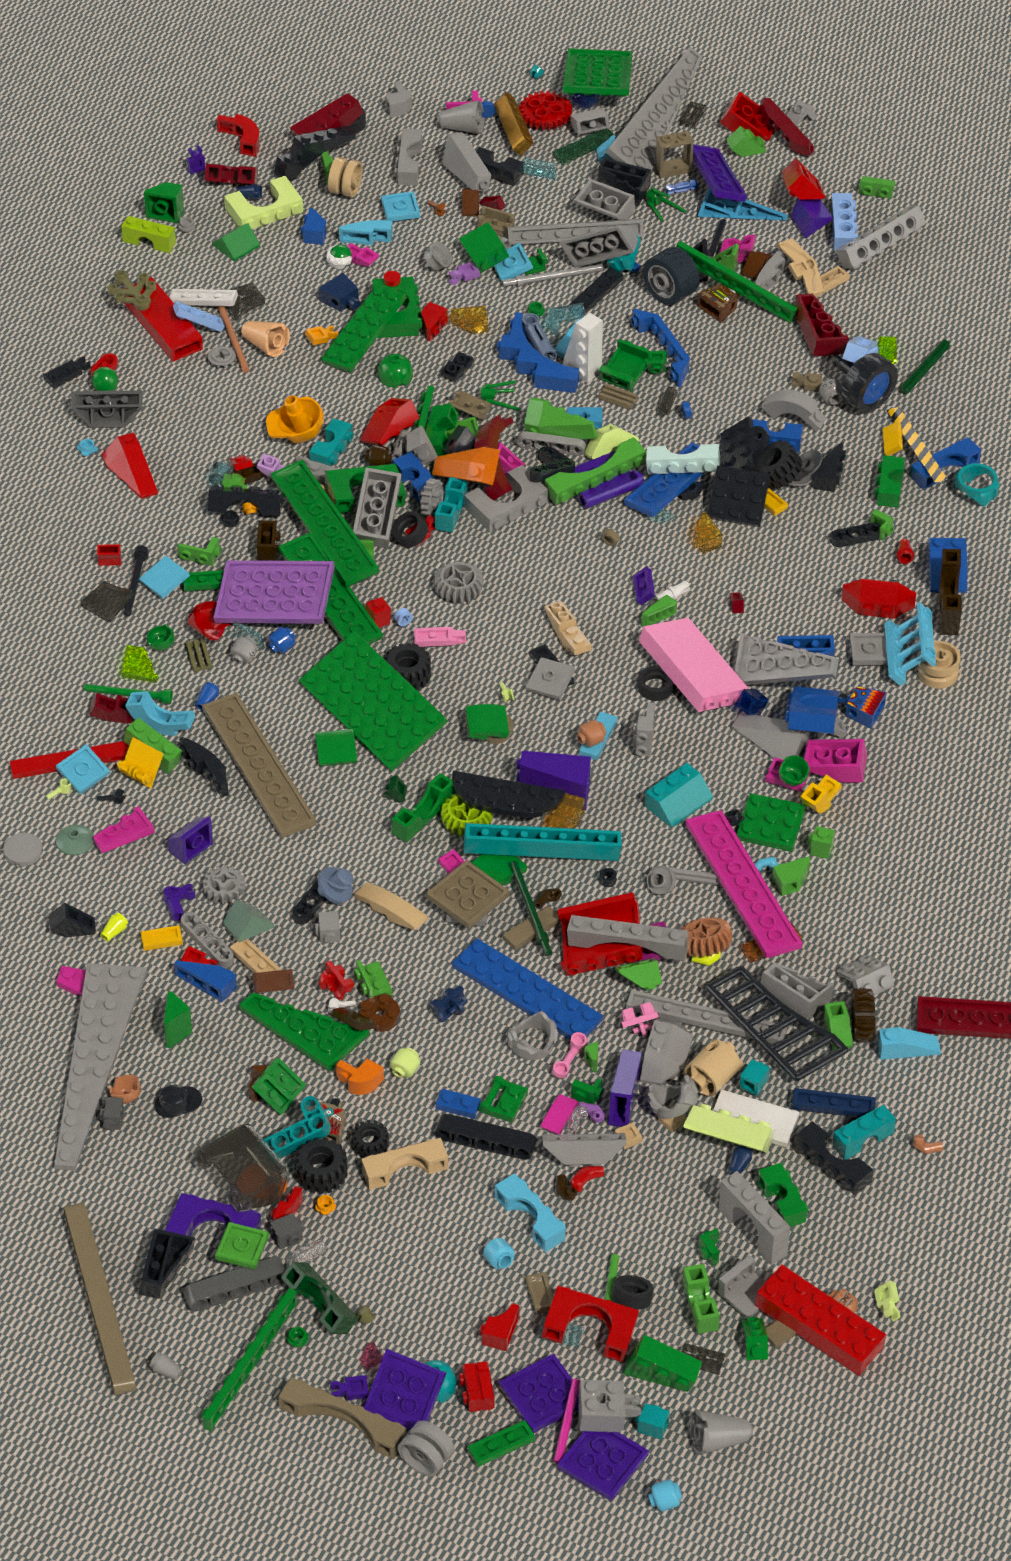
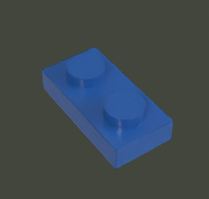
[436,1089,481,1119]

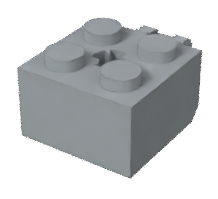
[578,1380,641,1432]

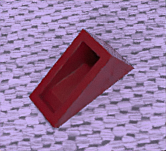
[479,195,506,211]
[730,592,744,613]

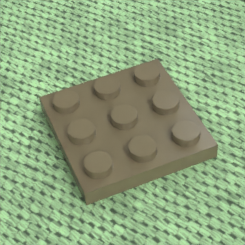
[426,860,510,929]

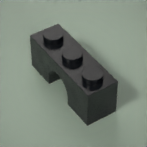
[476,147,524,186]

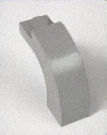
[762,389,826,432]

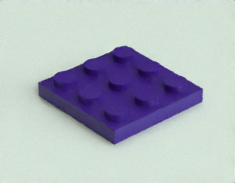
[364,1349,447,1430]
[498,1353,578,1433]
[557,1431,649,1501]

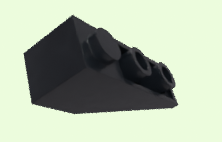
[813,442,846,492]

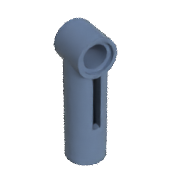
[522,313,557,361]

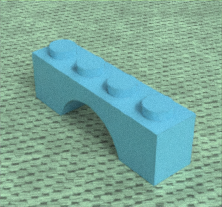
[495,1173,566,1252]

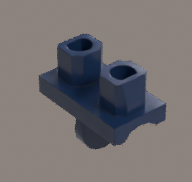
[430,985,468,1023]

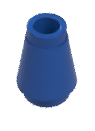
[195,682,219,711]

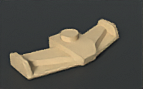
[777,238,824,298]

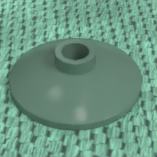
[55,825,94,856]

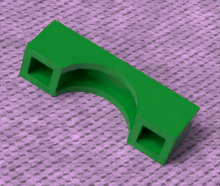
[392,773,455,843]

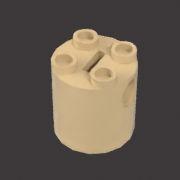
[684,1039,744,1097]

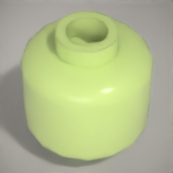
[390,1047,420,1078]

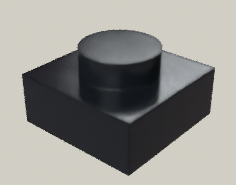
[680,481,704,500]

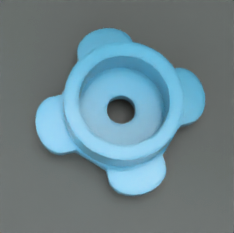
[77,439,98,456]

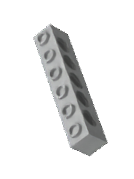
[836,205,926,270]

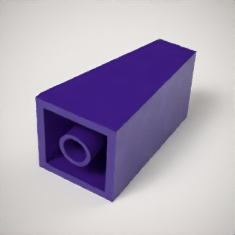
[516,750,591,811]

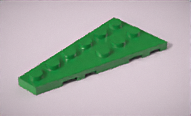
[239,993,370,1071]

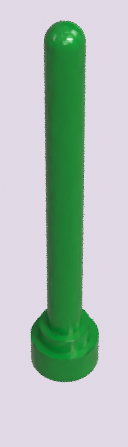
[83,684,173,704]

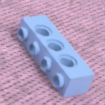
[831,193,858,251]
[842,336,879,363]

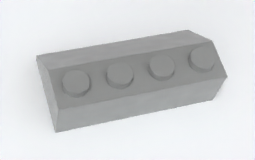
[559,225,638,268]

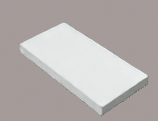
[713,1090,800,1147]

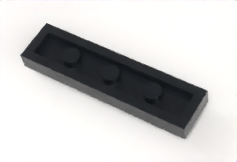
[569,268,624,316]

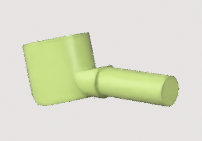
[500,682,515,703]
[46,778,71,800]

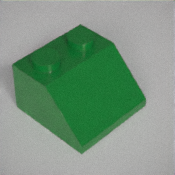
[144,182,184,224]

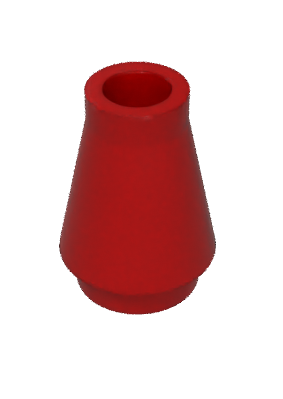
[896,539,915,564]

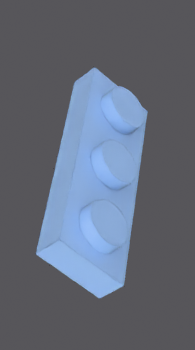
[173,301,225,332]

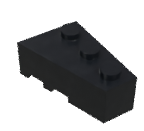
[598,158,651,205]
[139,1228,195,1299]

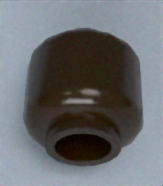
[365,444,392,466]

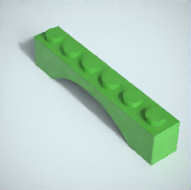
[544,437,646,505]

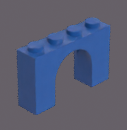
[785,686,839,734]

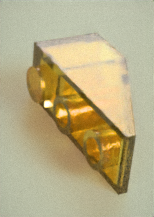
[548,793,585,829]

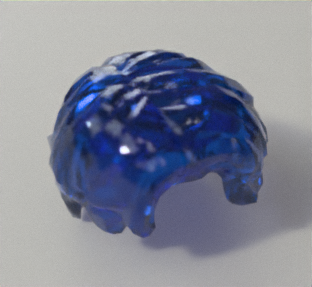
[569,93,599,109]

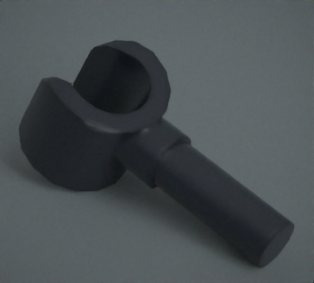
[97,789,126,804]

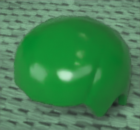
[91,367,118,391]
[147,624,175,651]
[778,755,810,786]

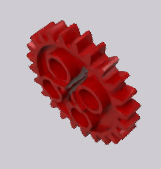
[519,90,572,131]

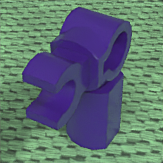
[163,884,195,921]

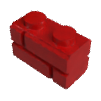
[459,1361,495,1412]

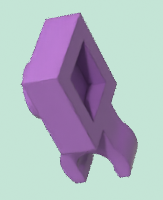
[448,262,480,285]

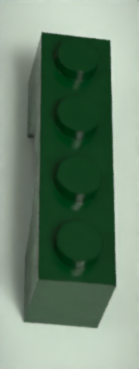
[281,1261,358,1334]

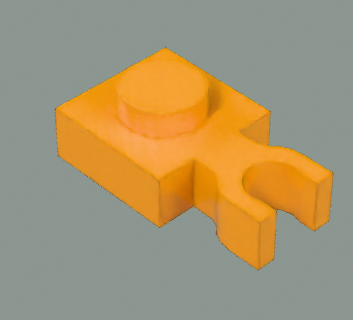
[305,325,338,345]

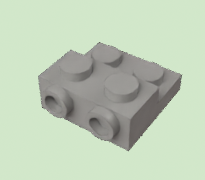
[632,703,656,757]

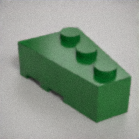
[623,1335,702,1392]

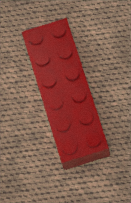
[755,1264,887,1376]

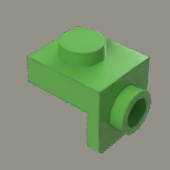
[871,509,894,541]

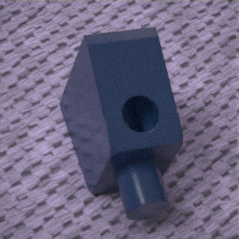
[319,273,360,311]

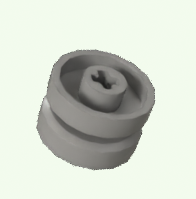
[398,1420,455,1477]

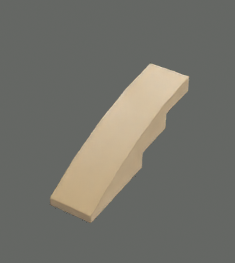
[354,882,428,930]

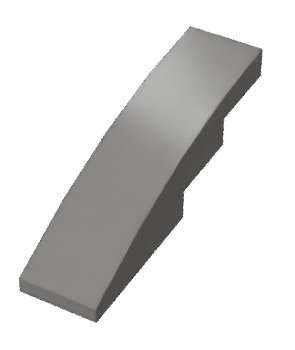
[755,250,790,291]

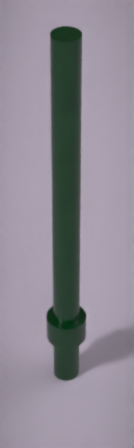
[510,861,552,956]

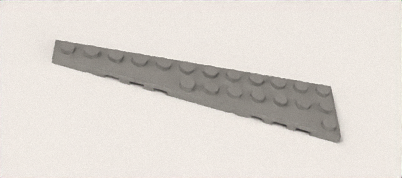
[606,47,702,171]
[54,963,147,1171]

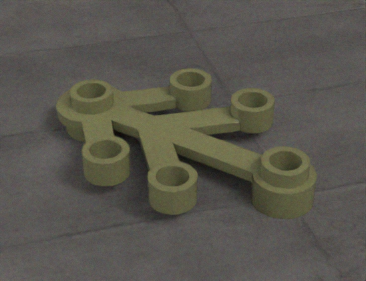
[107,270,156,310]

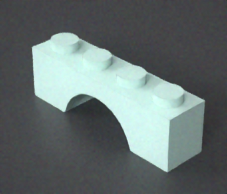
[646,444,720,474]

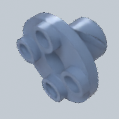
[318,867,353,905]

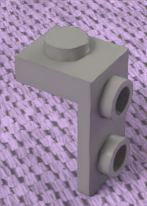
[786,99,817,126]

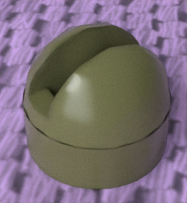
[357,1305,376,1324]

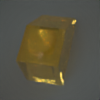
[451,306,488,334]
[693,511,723,554]

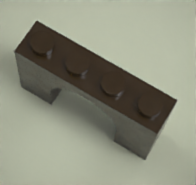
[939,549,962,635]

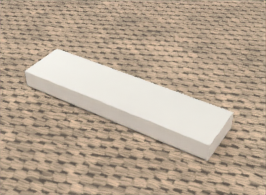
[169,289,238,306]

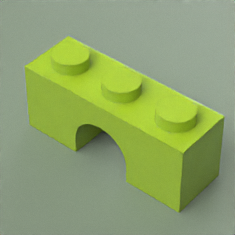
[121,216,176,253]

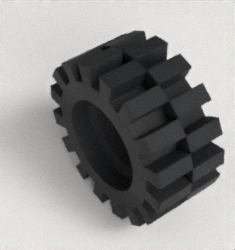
[352,1120,389,1158]

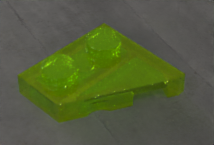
[121,645,158,683]

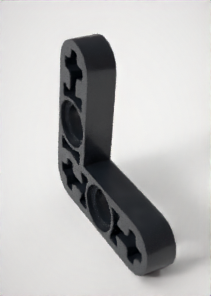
[529,446,575,481]

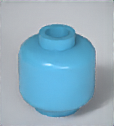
[484,1238,515,1269]
[648,1479,683,1512]

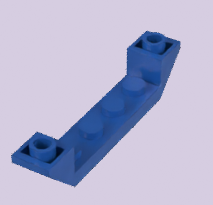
[631,309,690,387]

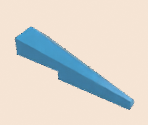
[698,188,788,221]

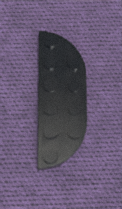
[452,770,566,818]

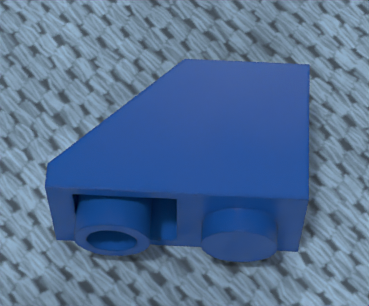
[301,208,327,245]

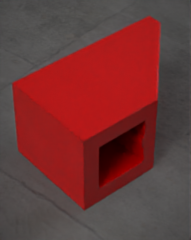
[421,302,449,342]

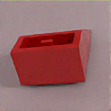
[360,398,419,445]

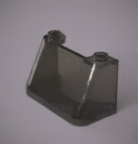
[196,1123,287,1212]

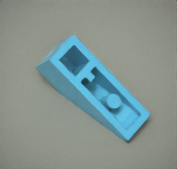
[877,1027,941,1060]

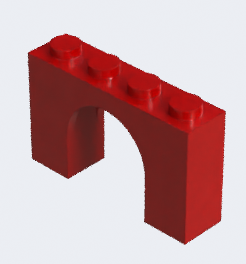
[542,1286,640,1363]

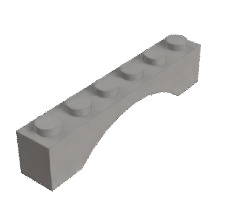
[567,915,689,961]

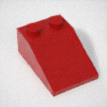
[719,91,775,141]

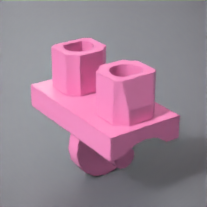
[622,1002,659,1037]

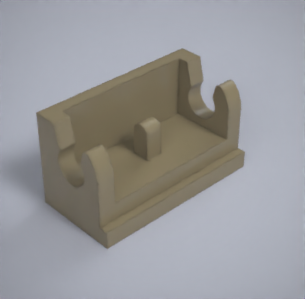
[477,206,515,239]
[448,390,492,420]

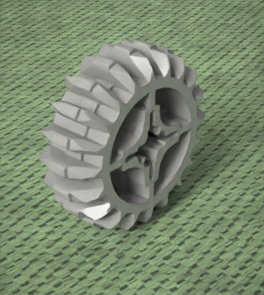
[434,560,483,604]

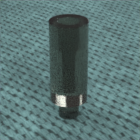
[657,387,678,417]

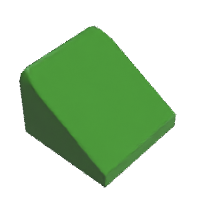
[584,1041,598,1073]

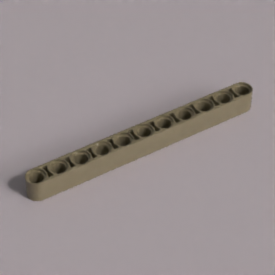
[63,1202,136,1396]

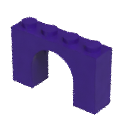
[165,1193,261,1236]

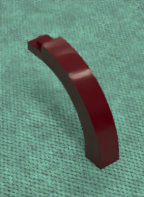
[475,415,514,501]

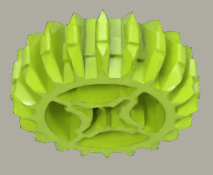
[441,794,493,837]

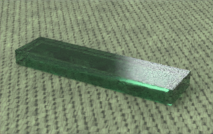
[552,128,616,165]

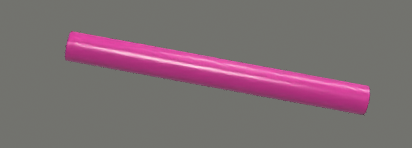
[554,1379,580,1463]

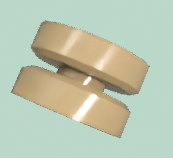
[328,156,363,198]
[918,641,961,689]

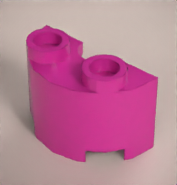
[720,234,756,263]

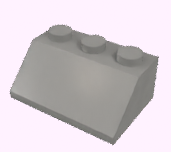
[574,179,635,220]

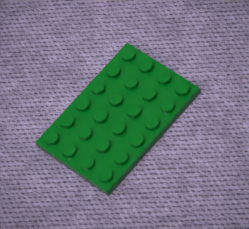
[563,48,633,97]

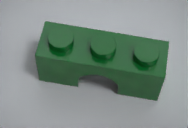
[425,403,459,456]
[874,455,905,508]
[758,1163,809,1227]

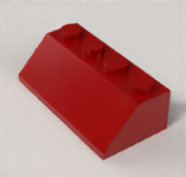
[782,158,826,200]

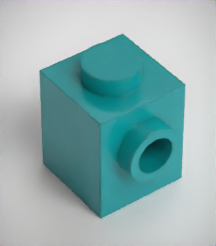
[739,1059,770,1096]
[635,1403,670,1440]

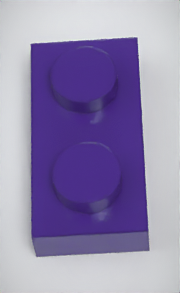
[633,566,655,605]

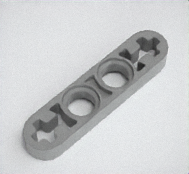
[516,431,586,456]
[181,912,234,968]

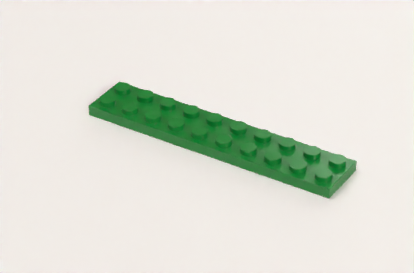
[270,459,380,587]

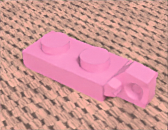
[414,627,466,647]

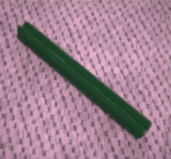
[900,339,950,395]

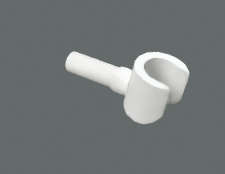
[328,998,356,1014]

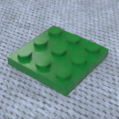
[737,793,806,852]

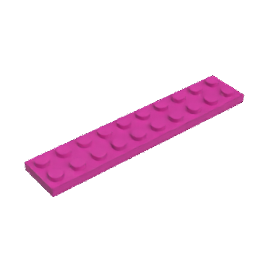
[685,810,803,958]

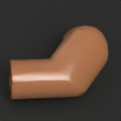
[913,1134,943,1154]

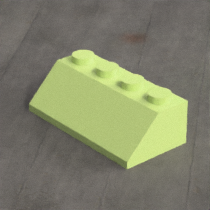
[683,1103,774,1153]

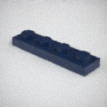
[792,1088,876,1117]

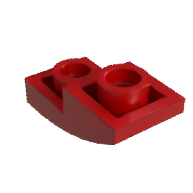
[271,1186,303,1221]

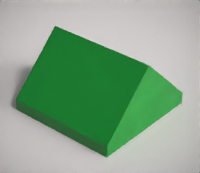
[212,223,260,261]
[164,991,192,1048]

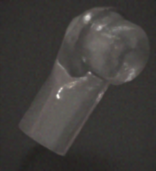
[566,1105,588,1134]

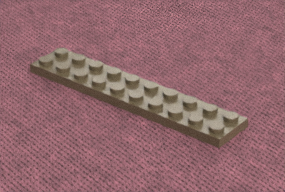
[202,692,317,838]

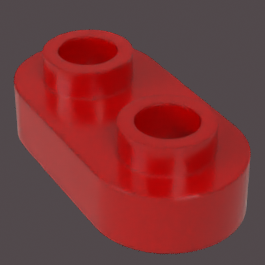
[91,353,118,376]

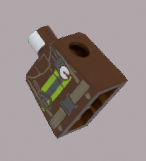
[697,284,740,323]

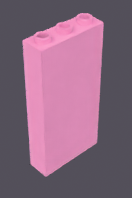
[639,618,749,712]

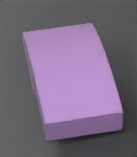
[257,454,286,478]

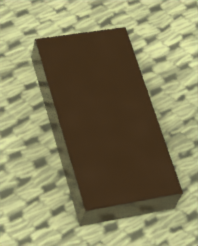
[332,1007,375,1031]

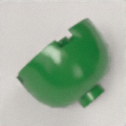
[378,354,413,388]

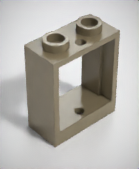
[655,131,693,178]

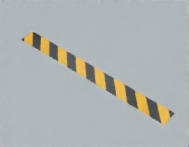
[887,407,947,482]

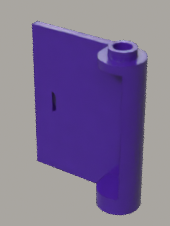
[575,451,644,509]

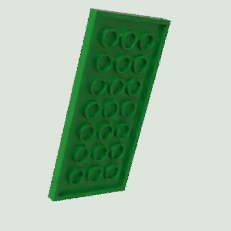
[299,631,448,772]

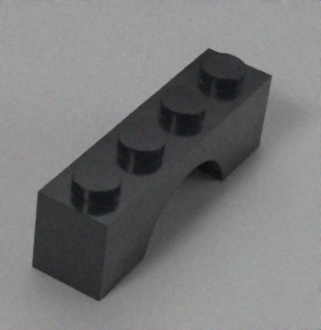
[208,484,282,516]
[795,1121,874,1195]

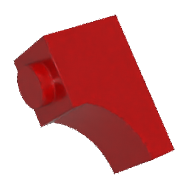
[479,1303,520,1352]

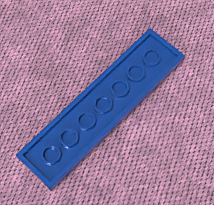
[452,938,603,1040]

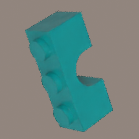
[309,418,354,466]
[435,477,468,533]
[832,1105,896,1160]

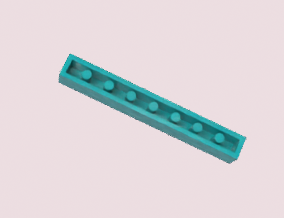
[464,823,622,861]

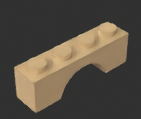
[361,1138,448,1190]

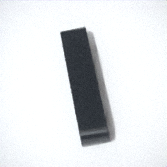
[434,1114,537,1160]

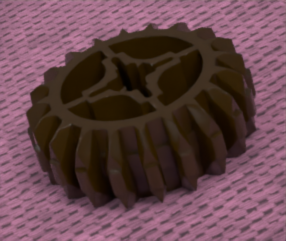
[851,988,876,1042]

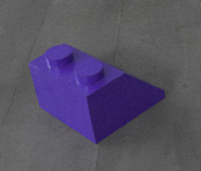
[168,816,213,864]

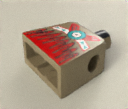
[302,1098,346,1144]

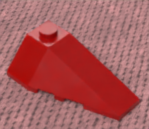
[101,432,158,499]

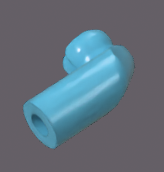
[754,857,779,872]

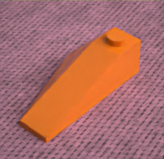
[432,447,500,485]

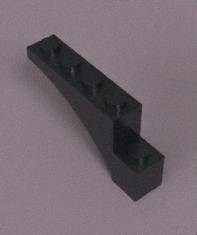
[274,126,356,181]

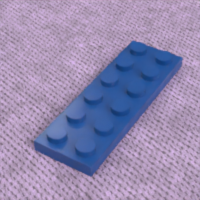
[624,442,705,517]

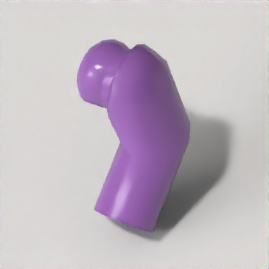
[578,1102,605,1123]

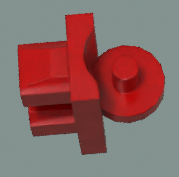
[318,961,354,1000]

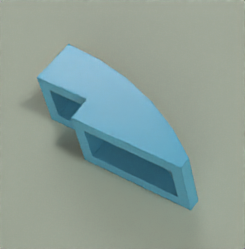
[339,220,393,245]

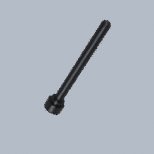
[124,545,149,617]

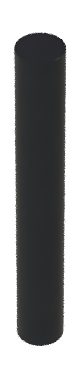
[708,219,727,257]

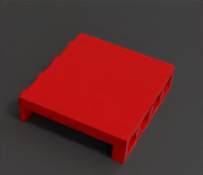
[558,892,643,976]

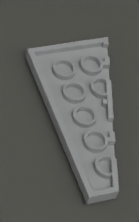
[734,633,839,685]

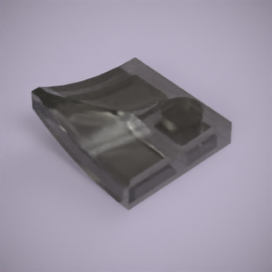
[227,282,266,321]
[81,580,132,623]

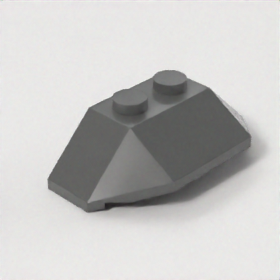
[71,390,143,428]

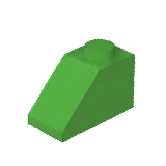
[615,958,662,990]

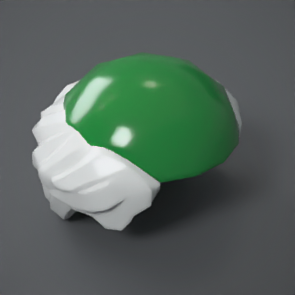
[327,244,352,269]

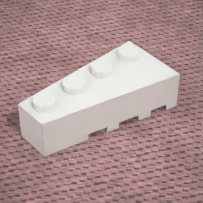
[562,313,603,383]

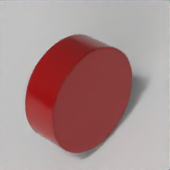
[383,271,401,287]

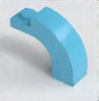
[125,691,195,736]

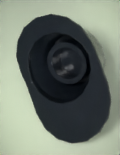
[154,1085,203,1118]

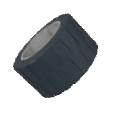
[643,246,699,305]

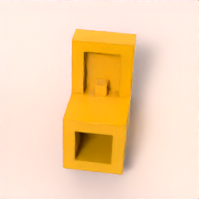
[800,775,842,813]

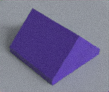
[791,197,833,238]

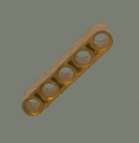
[494,92,534,156]

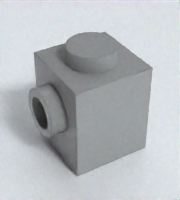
[315,911,340,943]

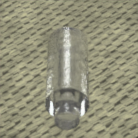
[285,1238,327,1267]

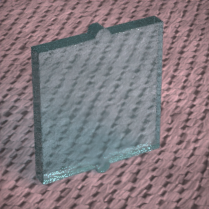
[233,621,265,650]

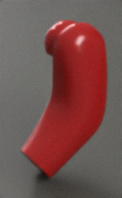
[570,1166,604,1192]

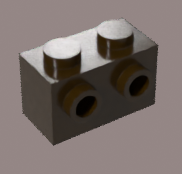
[257,520,281,561]

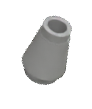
[150,1352,183,1381]

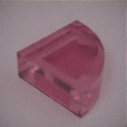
[362,1342,383,1370]

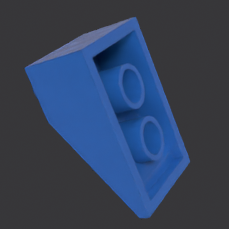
[928,538,968,593]

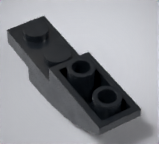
[178,737,229,798]

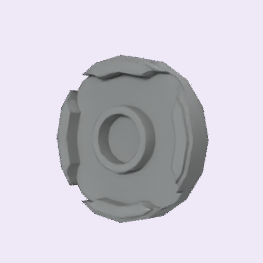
[3,833,43,866]

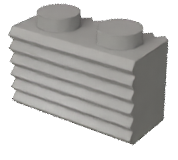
[571,108,609,135]

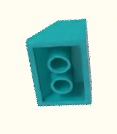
[645,763,713,828]

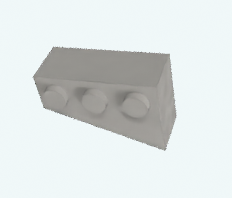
[761,963,834,1019]

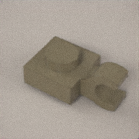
[791,372,822,392]

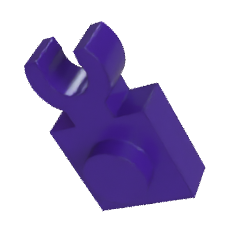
[187,145,205,175]
[330,1375,369,1400]

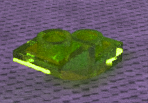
[879,336,897,364]

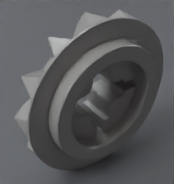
[208,346,236,368]

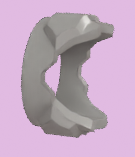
[507,1011,558,1060]
[647,1074,698,1119]

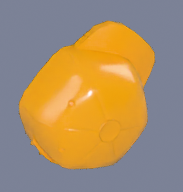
[266,395,324,444]

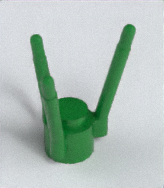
[646,188,686,222]
[481,380,520,411]

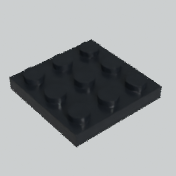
[707,465,771,527]

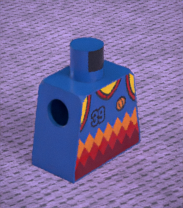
[838,686,887,729]

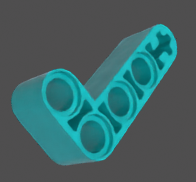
[252,1096,331,1165]

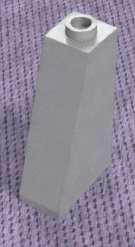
[442,132,491,191]

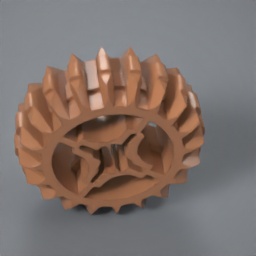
[681,916,732,958]

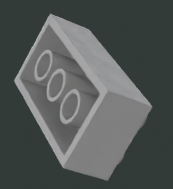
[353,467,402,548]

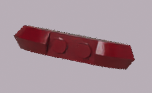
[760,98,815,156]

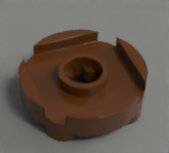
[360,993,400,1032]

